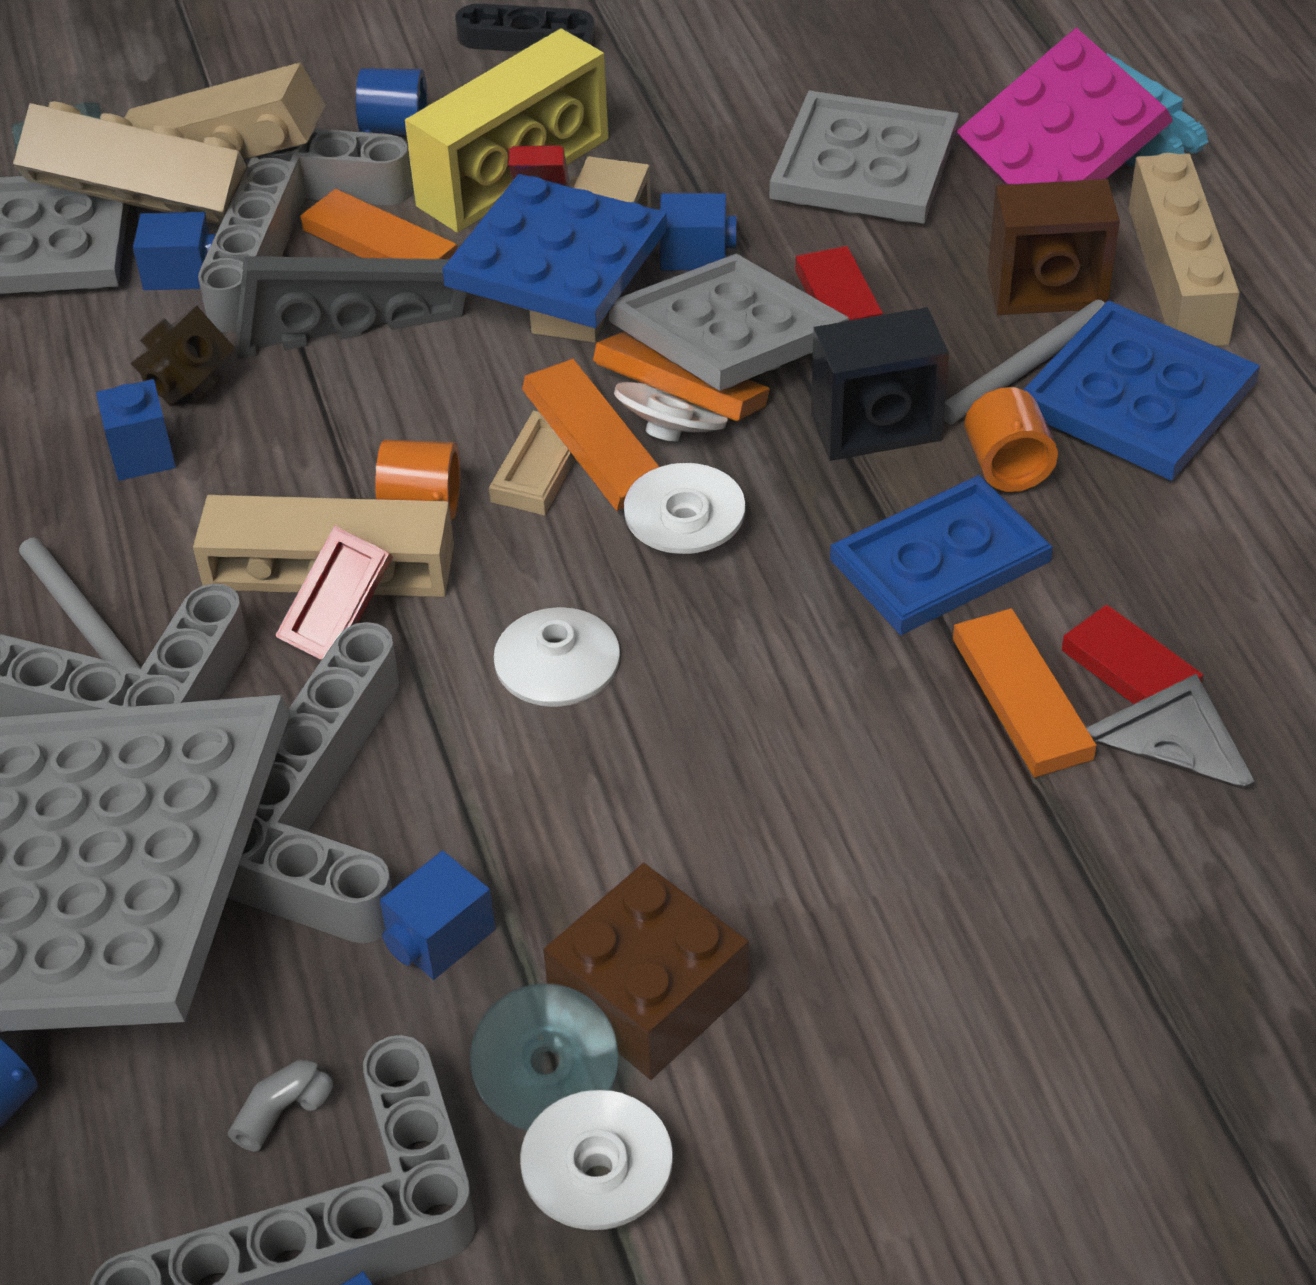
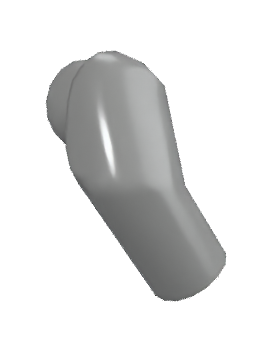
[228,1059,333,1152]

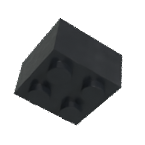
[811,307,949,461]

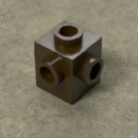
[130,306,236,406]

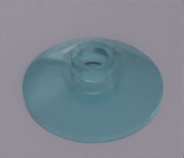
[470,984,618,1131]

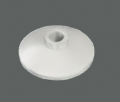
[614,382,728,442]
[624,463,745,554]
[494,607,620,707]
[520,1090,673,1230]

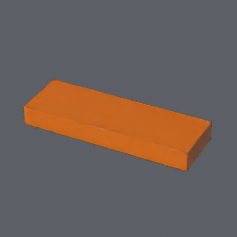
[300,188,458,259]
[593,331,770,421]
[522,359,659,511]
[953,608,1096,778]

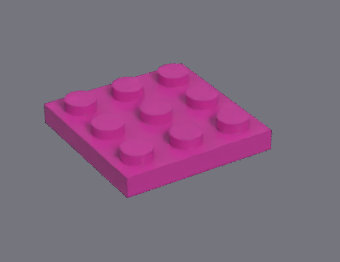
[956,27,1173,185]

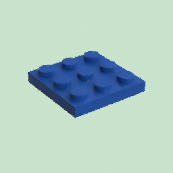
[442,174,667,328]
[1023,300,1260,481]

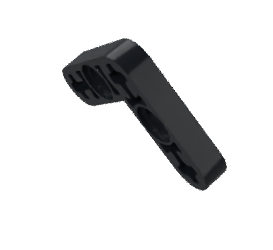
[455,4,595,52]

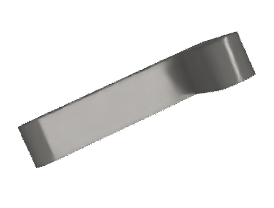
[198,129,413,333]
[0,584,249,717]
[227,622,400,944]
[90,1035,476,1285]

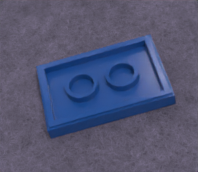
[830,475,1053,635]

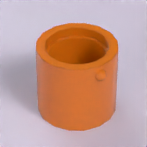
[964,387,1058,492]
[375,439,461,520]

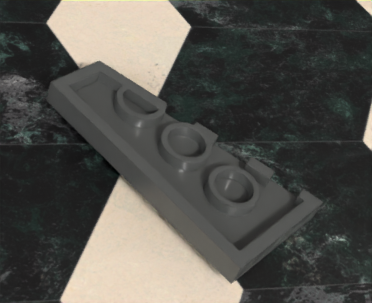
[234,256,466,359]

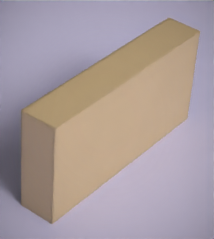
[489,410,576,515]

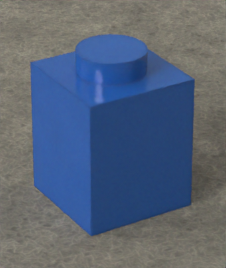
[660,193,737,270]
[133,212,216,290]
[96,379,176,481]
[380,850,495,980]

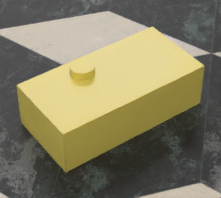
[405,28,609,233]

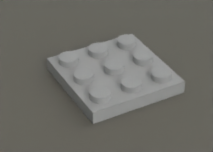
[769,91,959,224]
[0,176,130,294]
[609,254,849,391]

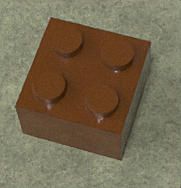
[988,179,1120,315]
[543,862,749,1080]

